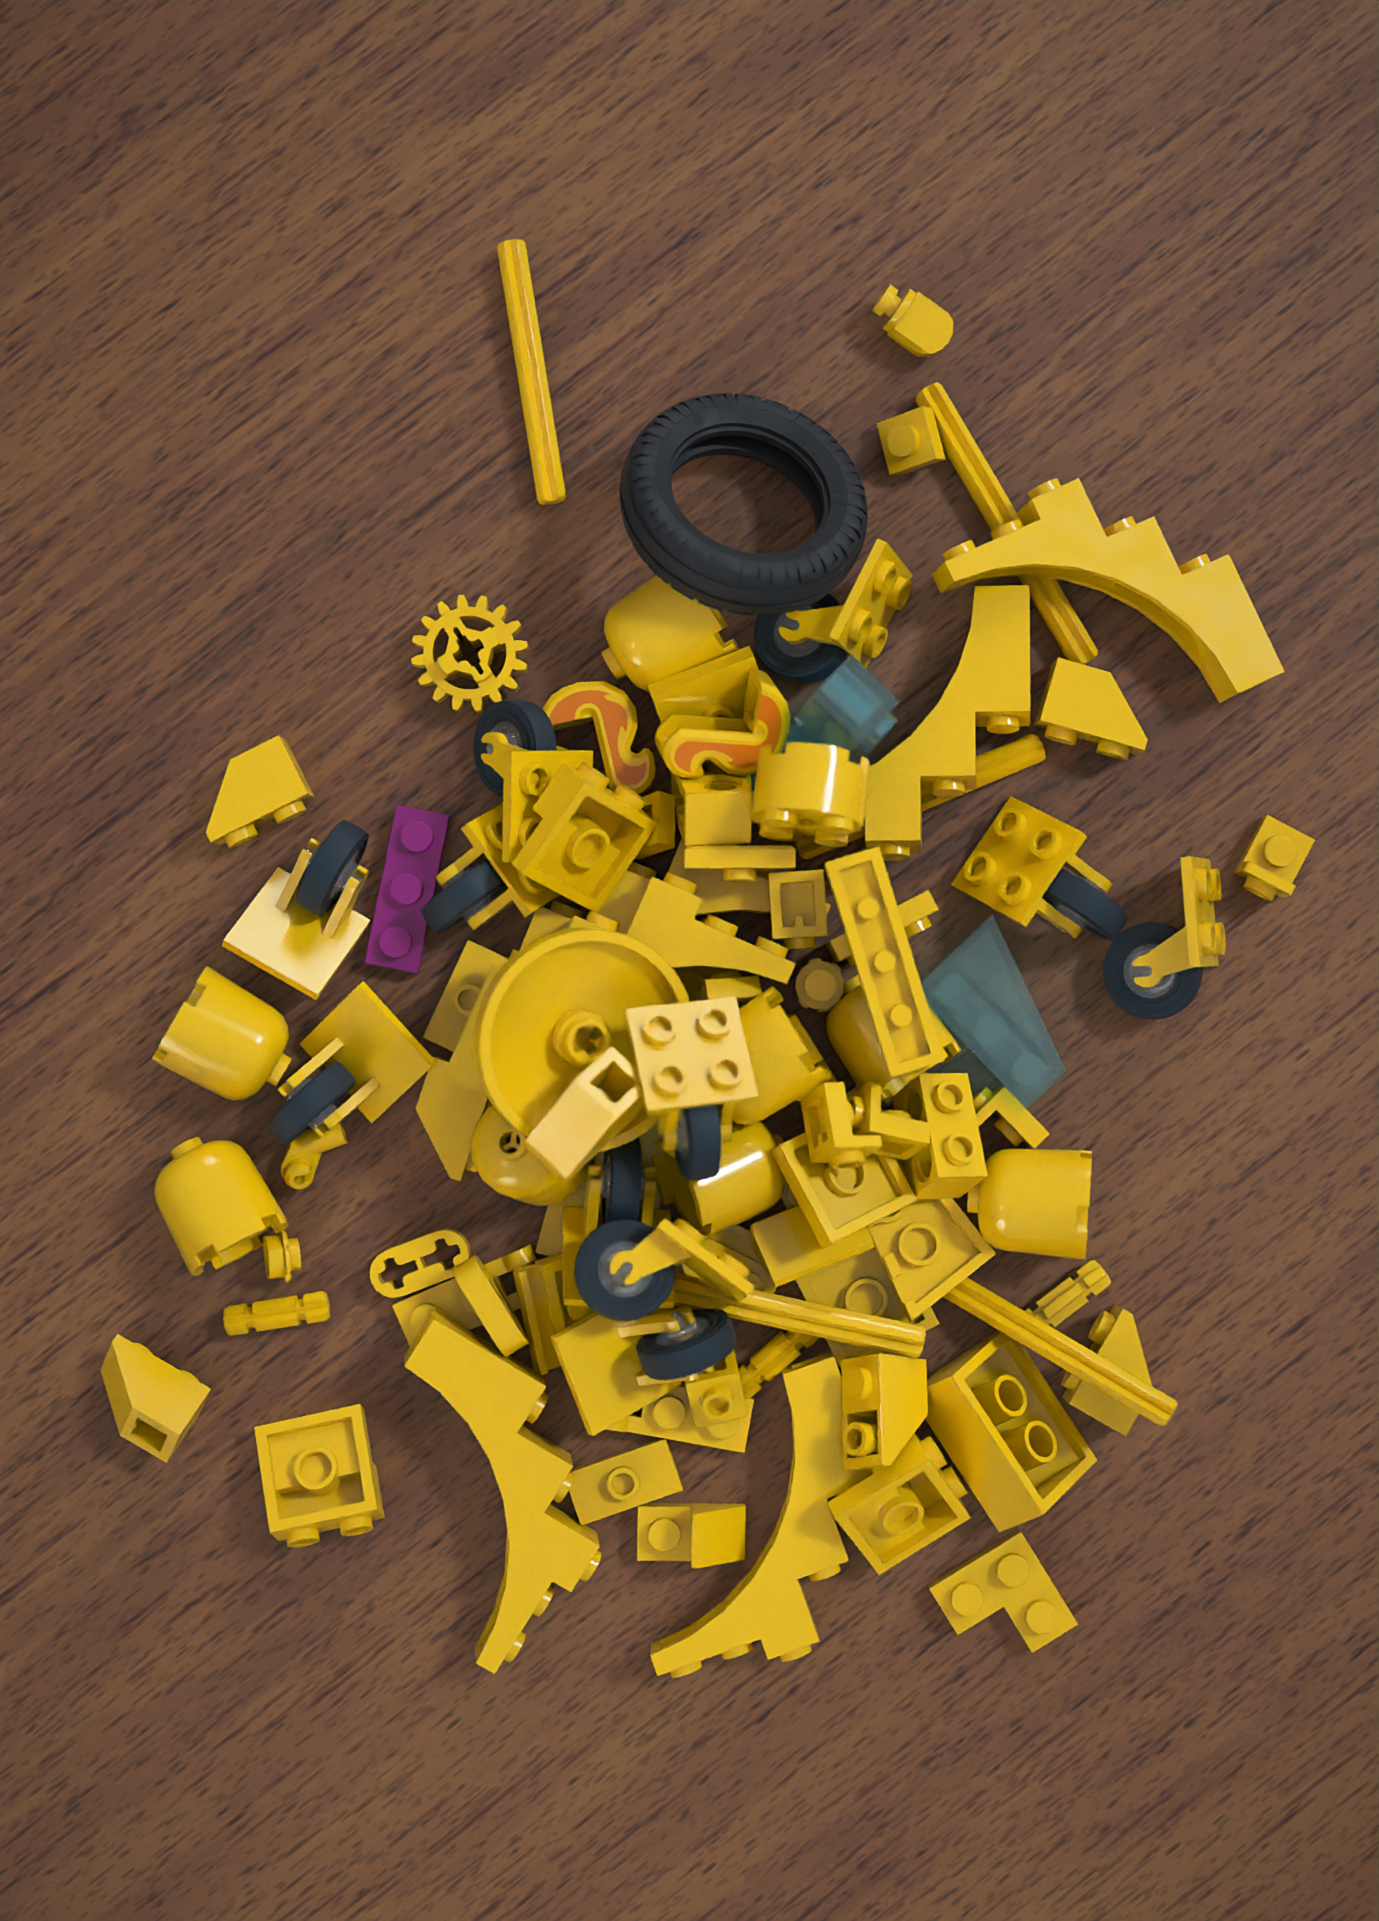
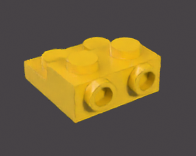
[512,762,658,913]
[254,1404,385,1548]
[827,1433,971,1575]

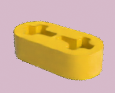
[370,1228,471,1298]
[452,1255,530,1357]

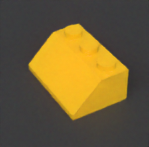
[925,1330,1097,1532]

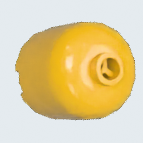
[601,575,739,693]
[151,966,292,1101]
[826,975,962,1104]
[732,986,832,1124]
[471,1105,596,1207]
[651,1121,786,1239]
[154,1137,289,1276]
[967,1148,1092,1259]

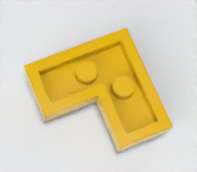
[928,1528,1078,1653]

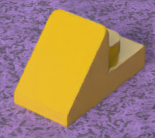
[637,1503,746,1568]

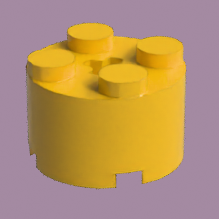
[751,742,870,847]

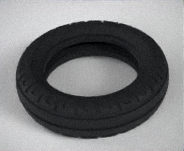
[619,393,868,616]

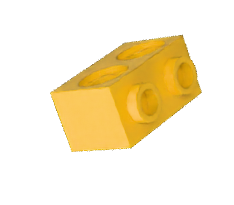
[670,760,756,846]
[892,1073,988,1199]

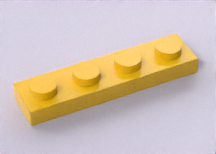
[824,846,945,1077]

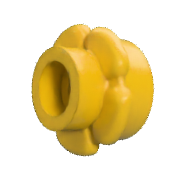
[263,1230,301,1283]

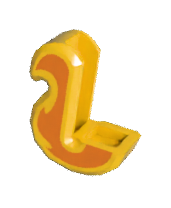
[655,667,790,779]
[543,681,656,796]

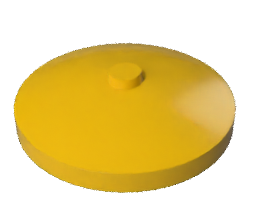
[474,927,690,1151]

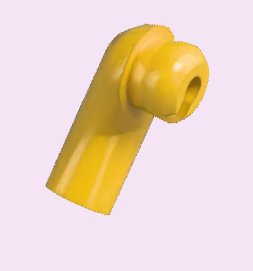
[281,1122,348,1190]

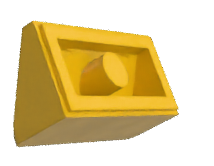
[750,1205,875,1288]

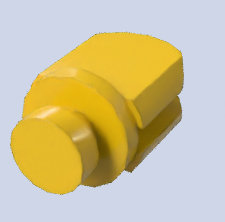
[871,284,953,358]
[795,958,844,1012]

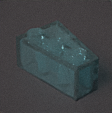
[781,655,899,759]
[920,915,1066,1109]

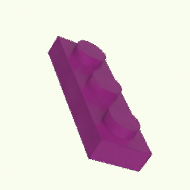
[365,805,451,974]

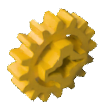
[411,594,529,714]

